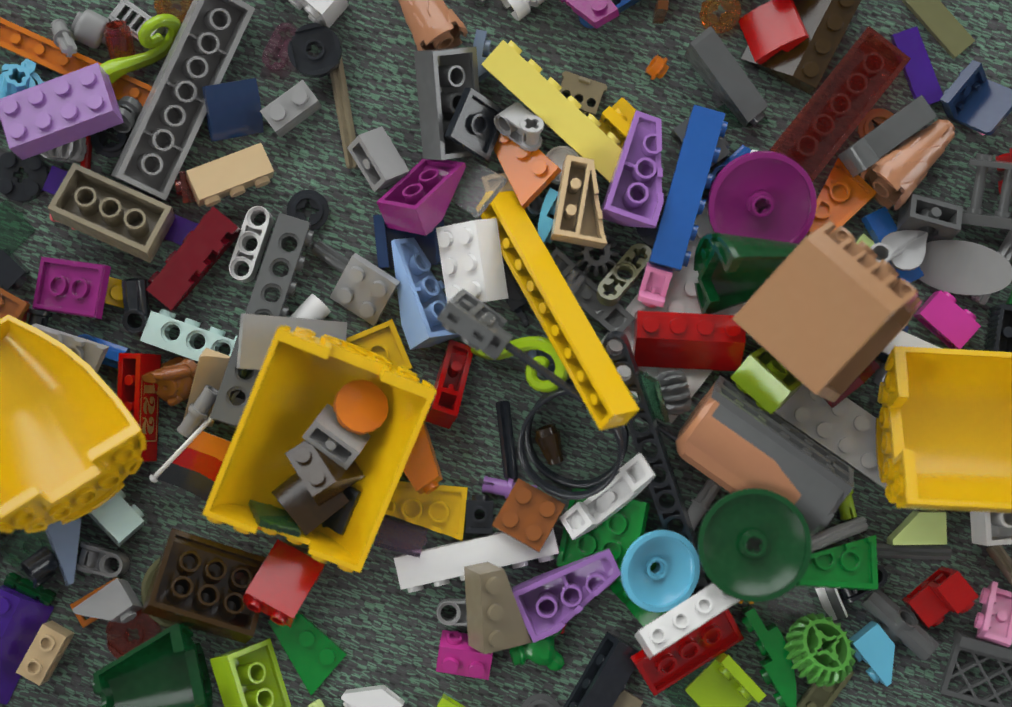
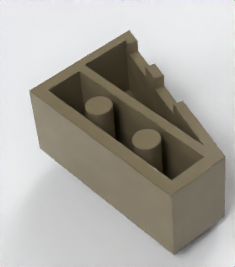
[464,562,532,655]

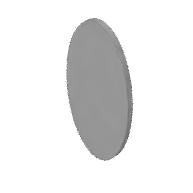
[919,240,1012,295]

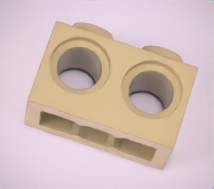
[16,620,75,686]

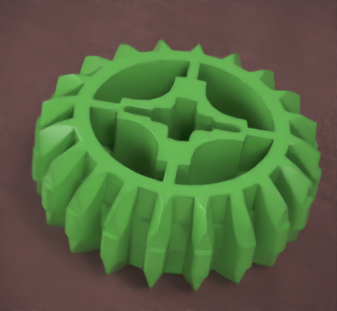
[784,613,856,687]

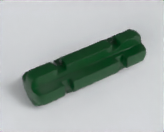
[4,572,56,606]

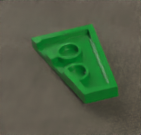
[796,535,878,591]
[268,611,347,695]

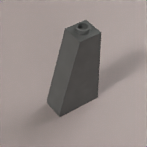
[684,26,769,128]

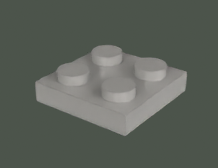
[330,253,400,326]

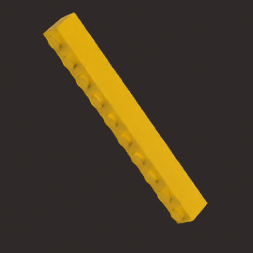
[477,191,639,430]

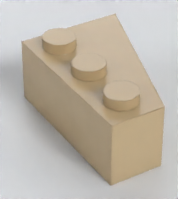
[550,155,607,249]

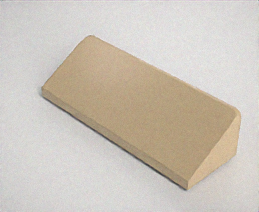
[183,348,230,427]

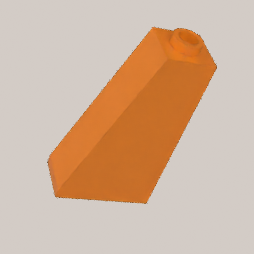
[403,421,443,494]

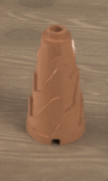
[398,0,468,51]
[860,119,955,210]

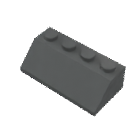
[414,47,480,160]

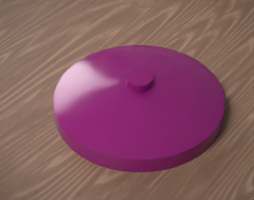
[707,151,817,243]

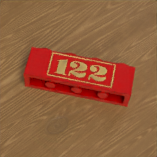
[117,353,161,462]

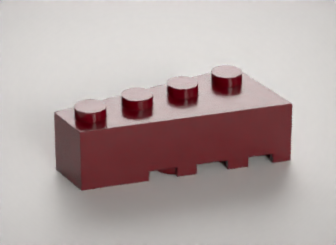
[146,206,241,311]

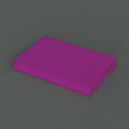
[32,257,111,319]

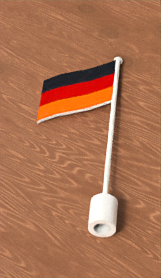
[149,294,331,502]

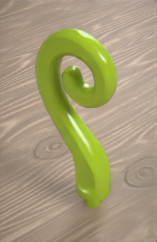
[100,14,181,84]
[471,336,569,393]

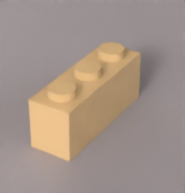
[186,143,274,207]

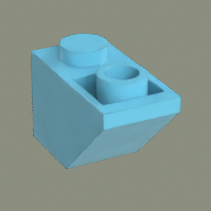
[848,621,895,686]

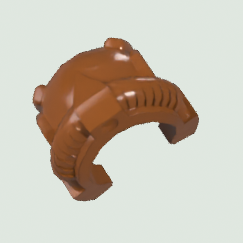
[141,356,197,407]

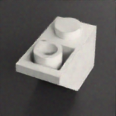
[341,685,405,707]

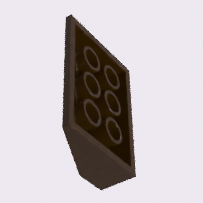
[741,0,861,95]
[142,528,266,644]

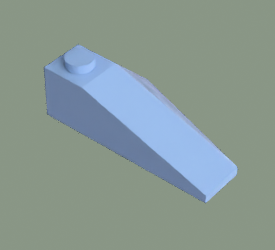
[391,238,460,350]

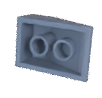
[45,518,81,587]

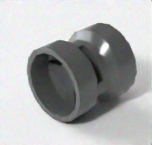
[112,96,143,133]

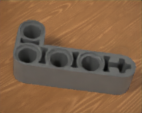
[838,95,937,177]

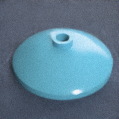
[621,530,700,612]

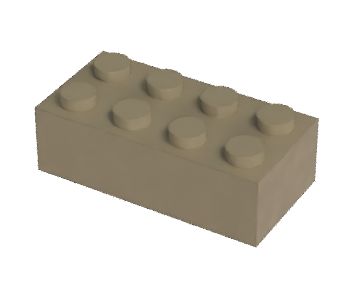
[48,162,175,263]

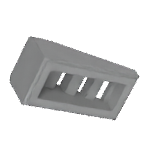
[108,0,165,50]

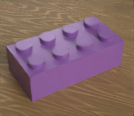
[0,63,124,160]

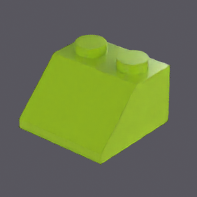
[731,347,803,414]

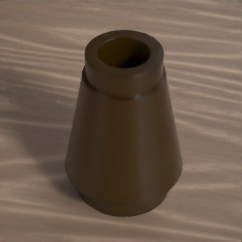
[534,424,564,465]

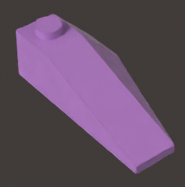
[601,110,664,228]
[512,548,621,643]

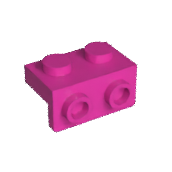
[436,630,493,680]

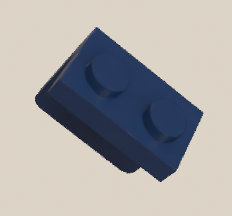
[940,60,1012,135]

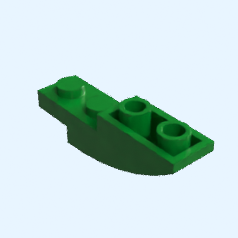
[741,605,797,707]

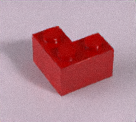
[902,566,979,628]

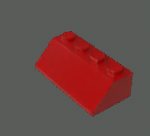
[633,311,746,371]

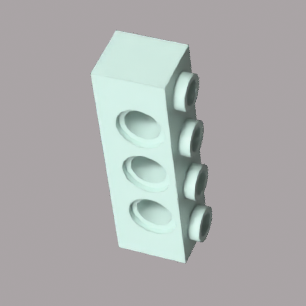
[140,309,248,378]

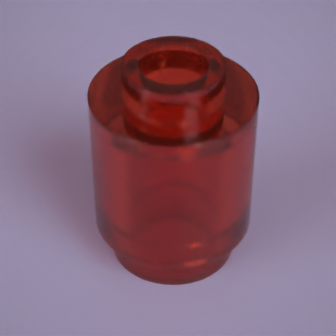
[104,20,136,59]

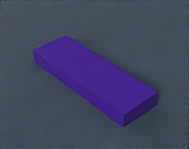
[891,26,943,105]

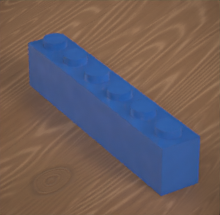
[648,105,728,272]

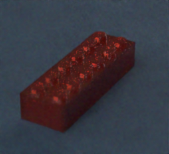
[768,26,911,182]

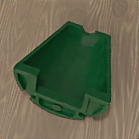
[694,233,799,314]
[92,623,213,707]

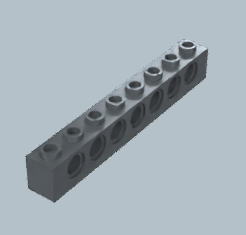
[210,212,314,427]

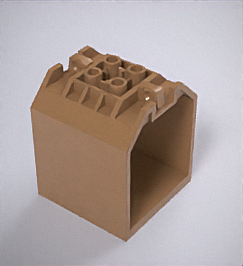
[732,221,922,403]

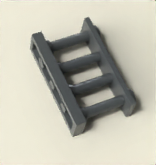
[962,153,1012,230]

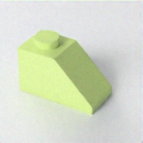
[887,509,947,545]

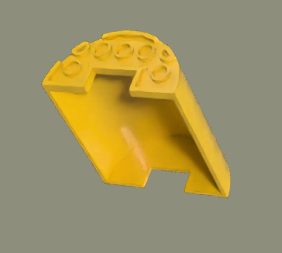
[202,325,437,573]
[875,346,1012,514]

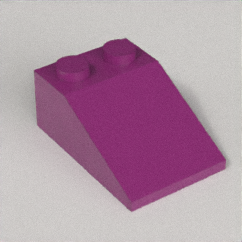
[377,159,466,236]

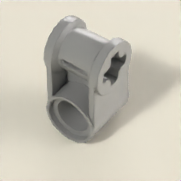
[494,102,544,151]
[75,542,130,578]
[436,598,467,627]

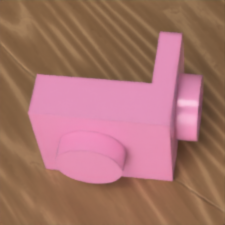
[637,262,673,308]

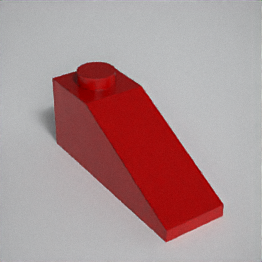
[424,340,473,429]

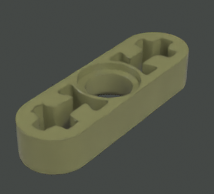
[596,243,652,306]

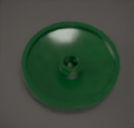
[697,488,812,602]

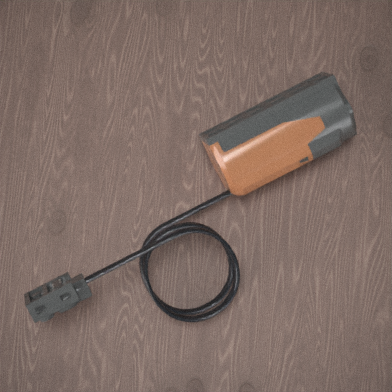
[437,289,854,536]

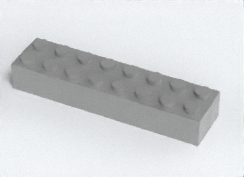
[111,0,255,200]

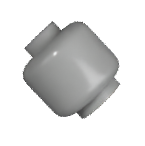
[70,9,113,49]

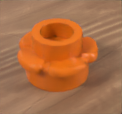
[645,55,669,80]

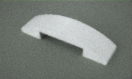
[559,453,656,540]

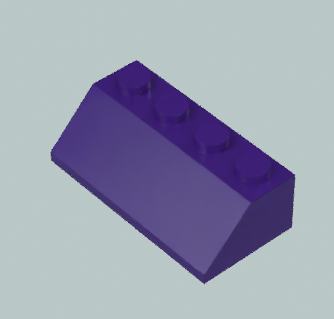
[0,585,54,705]

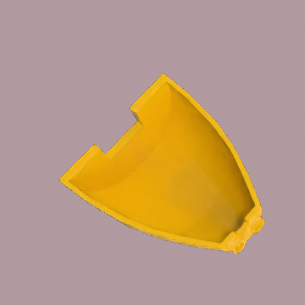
[0,315,146,533]

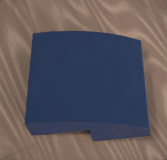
[202,78,264,142]

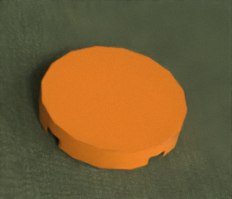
[333,380,389,435]

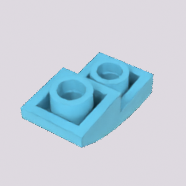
[538,188,558,245]

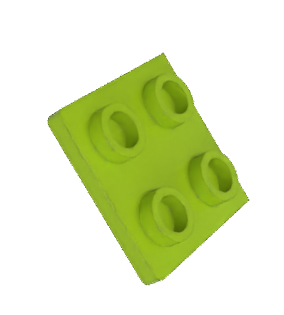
[685,653,766,707]

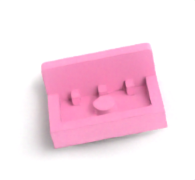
[974,581,1012,648]

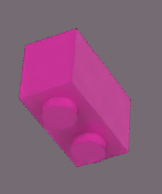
[913,290,981,349]

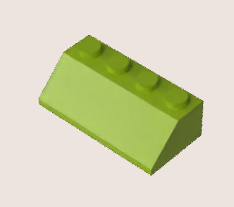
[210,638,291,707]

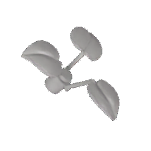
[871,230,928,271]

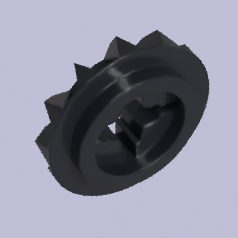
[91,127,132,158]
[287,190,330,231]

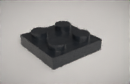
[445,88,503,161]

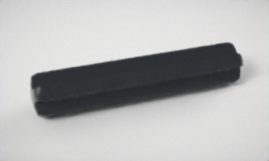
[496,400,518,479]

